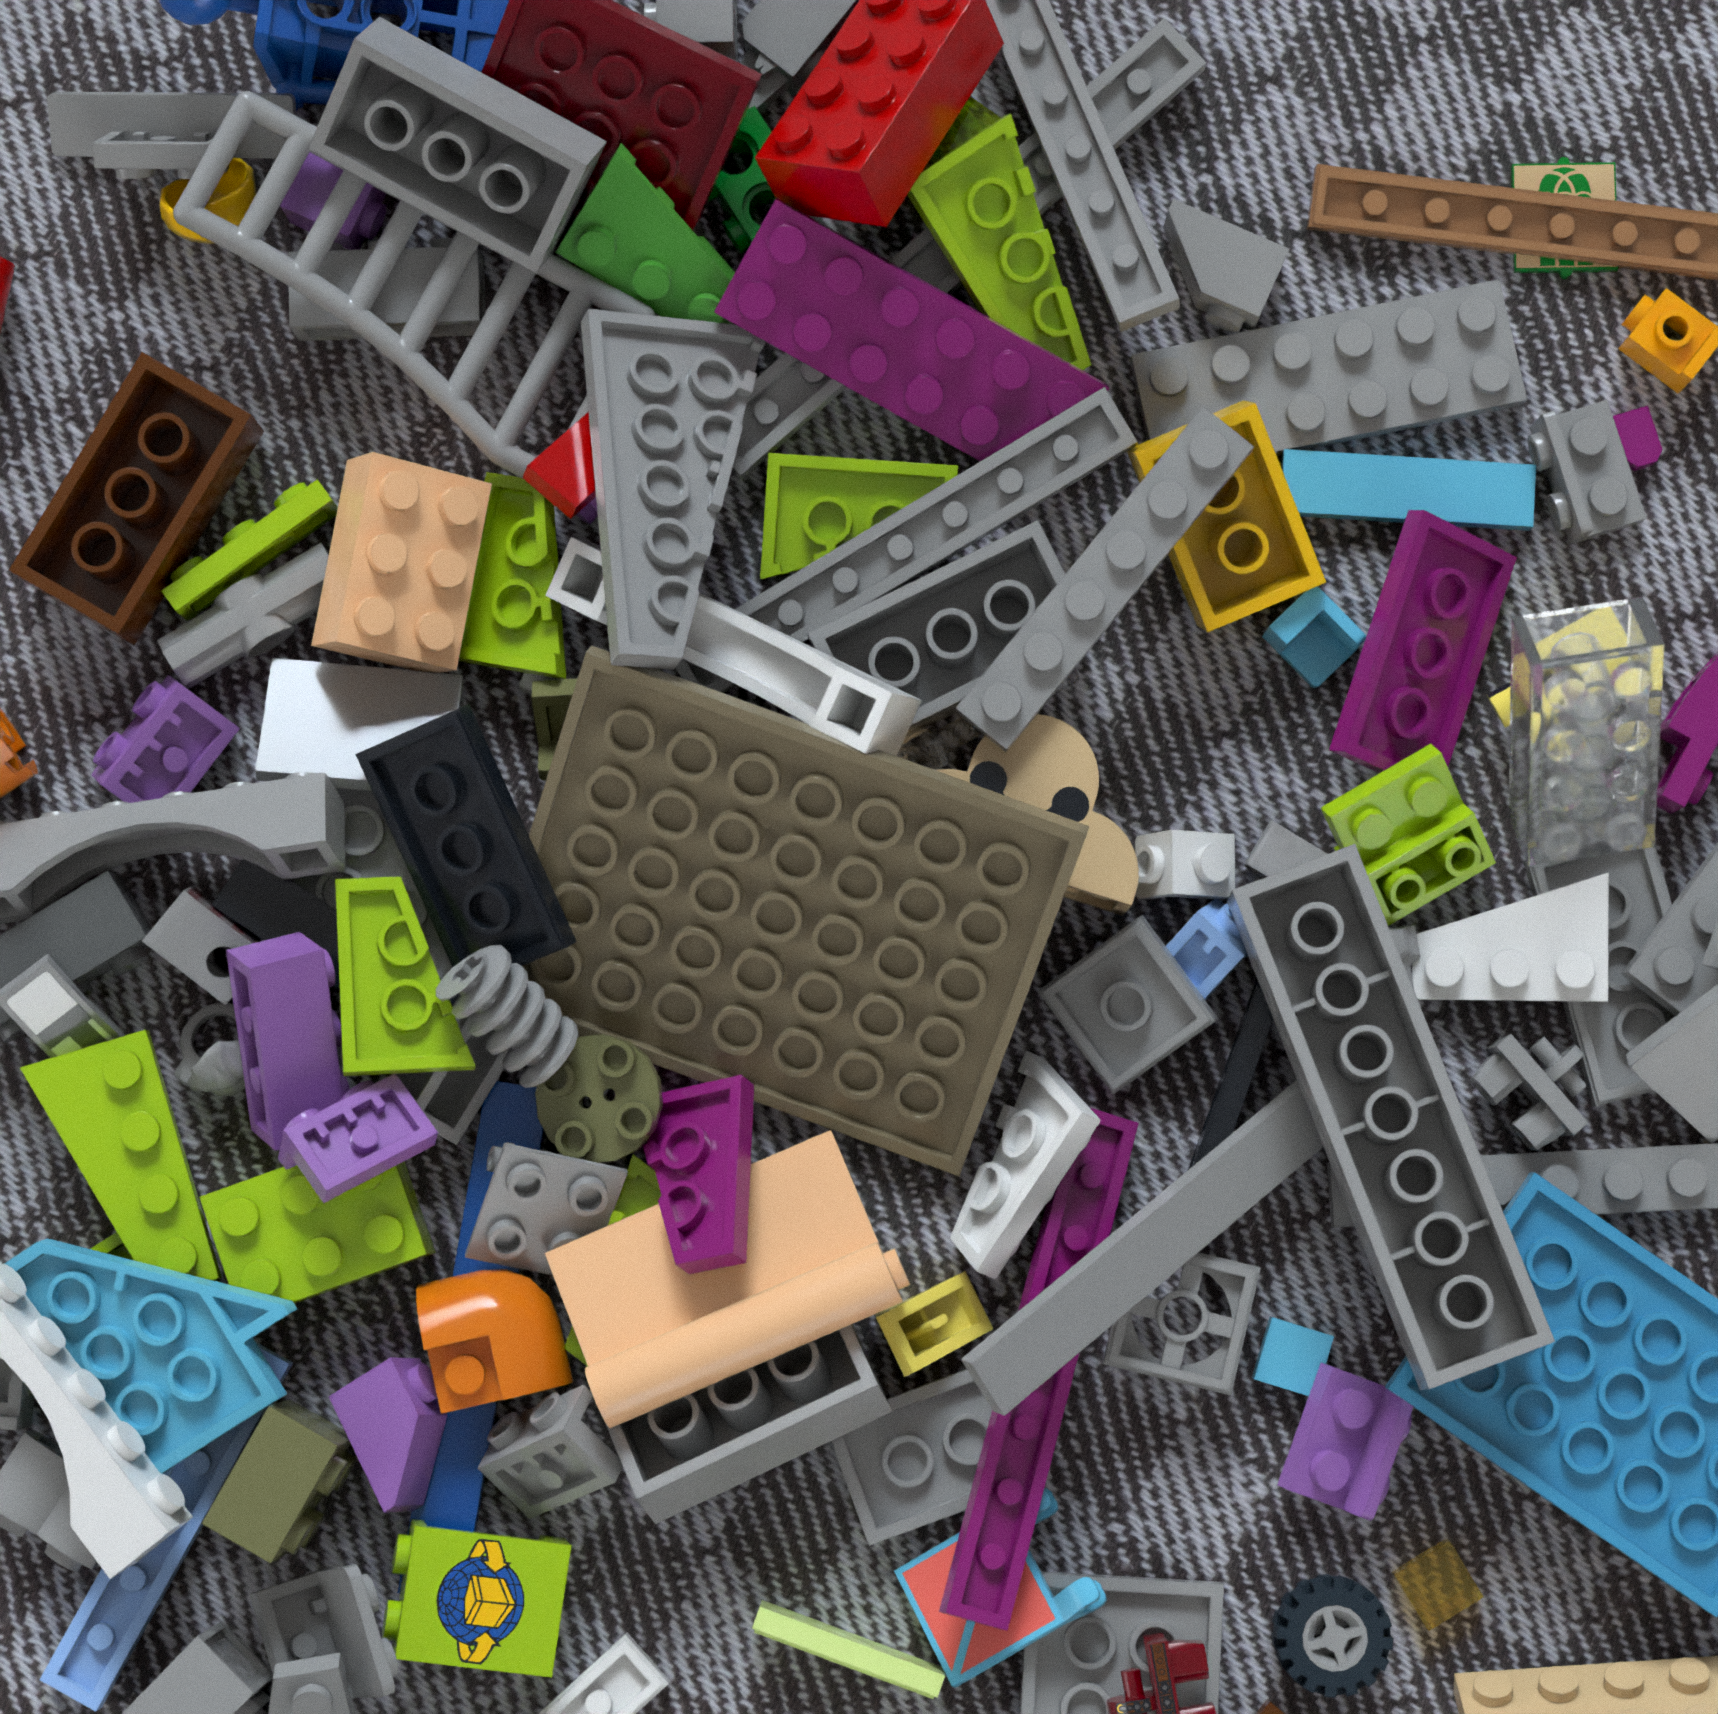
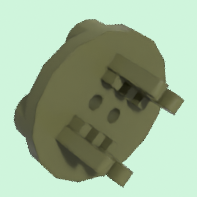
[535,1034,663,1163]

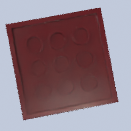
[481,0,763,250]

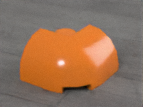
[416,1269,573,1414]

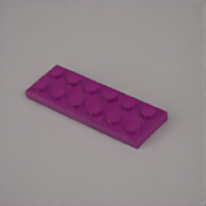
[714,197,1110,462]

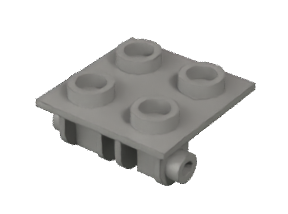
[465,1142,628,1275]

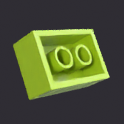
[199,1161,436,1304]

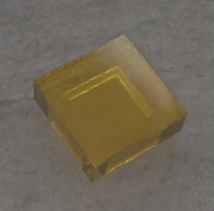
[1391,1539,1484,1631]

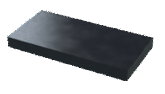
[355,704,577,967]

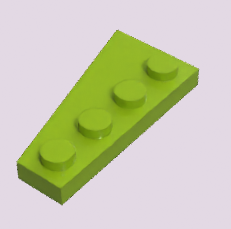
[907,114,1091,370]
[20,1029,222,1280]

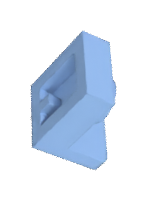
[1166,899,1248,1000]

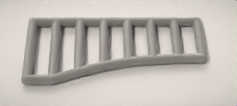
[173,91,655,479]

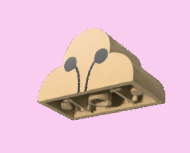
[936,714,1139,916]

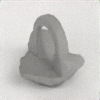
[174,1003,245,1097]

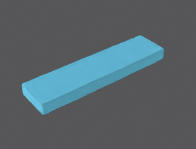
[1281,449,1536,531]

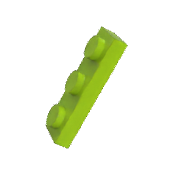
[161,479,338,621]

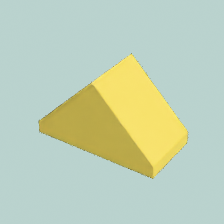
[876,1271,993,1377]

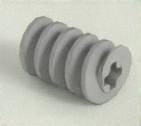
[436,945,578,1088]

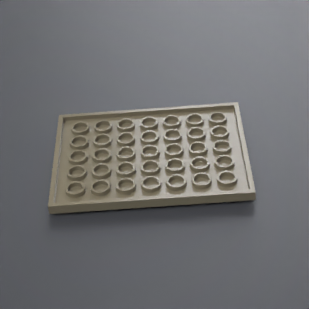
[522,645,1089,1176]

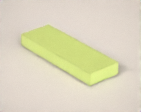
[752,1600,945,1699]

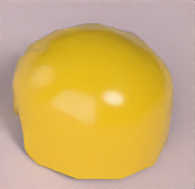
[160,157,256,244]

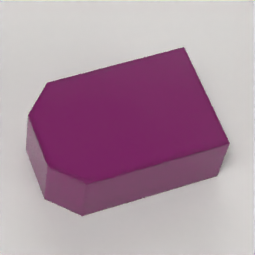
[1613,405,1663,471]

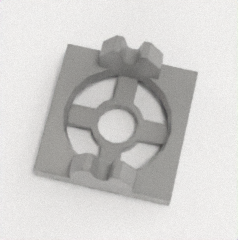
[1102,1252,1261,1395]

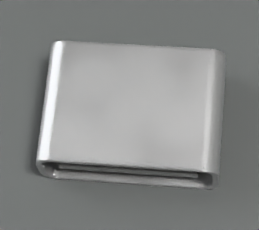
[1244,821,1327,878]

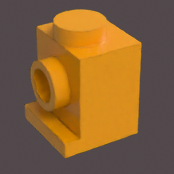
[1618,288,1718,394]

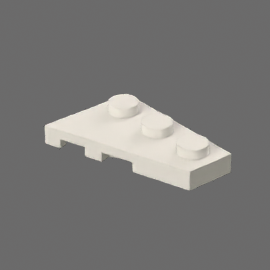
[1412,872,1609,1002]

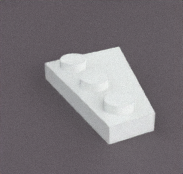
[950,1050,1101,1279]

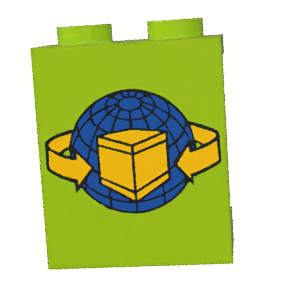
[382,1519,572,1678]

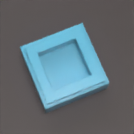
[1252,1317,1334,1396]

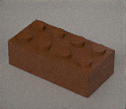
[9,352,264,646]

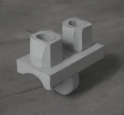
[1470,1034,1589,1151]

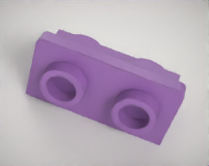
[92,675,240,803]
[278,1074,438,1203]
[1277,1362,1413,1521]

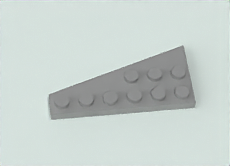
[581,309,765,670]

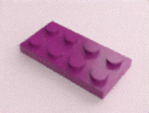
[1329,510,1517,773]

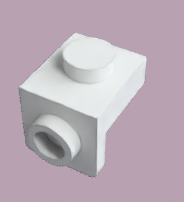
[1135,830,1235,900]

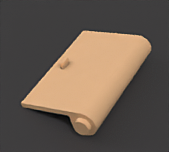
[545,1130,910,1428]

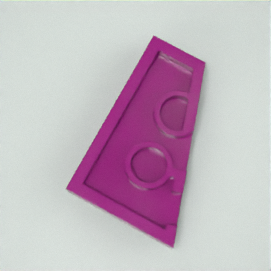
[643,1074,754,1274]

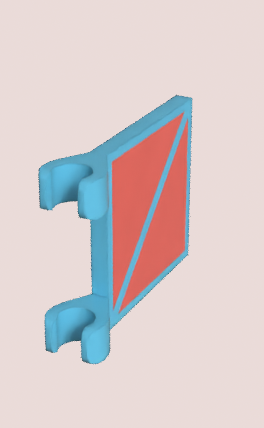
[894,1488,1107,1688]

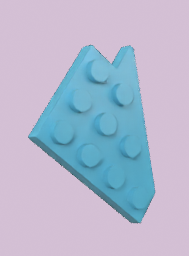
[4,1238,297,1474]

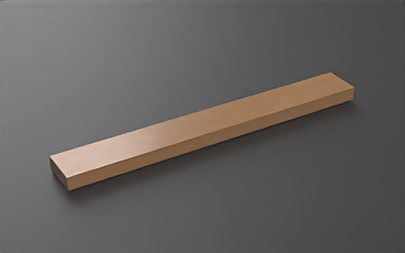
[1307,164,1718,280]

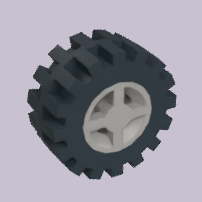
[1271,1574,1394,1698]

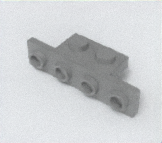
[47,92,297,180]

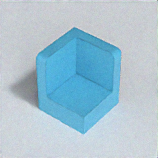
[1262,586,1366,688]

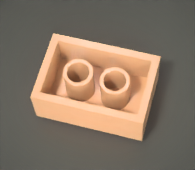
[311,452,492,673]

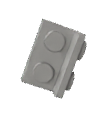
[1527,400,1646,545]
[477,1385,623,1519]

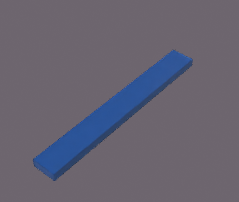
[397,1081,545,1594]

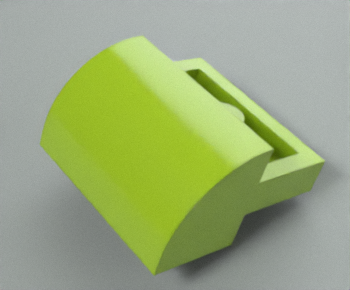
[1321,744,1496,926]

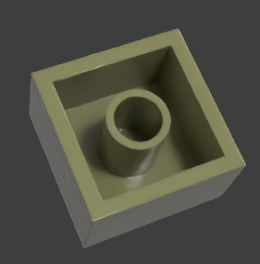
[201,1399,357,1563]

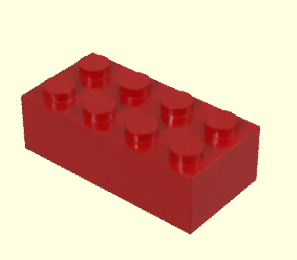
[755,0,1004,227]

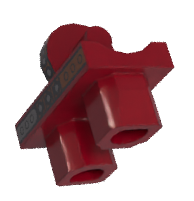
[1106,1633,1216,1714]

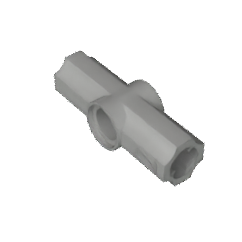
[157,543,329,689]

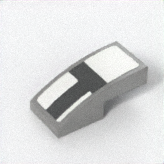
[0,954,125,1058]

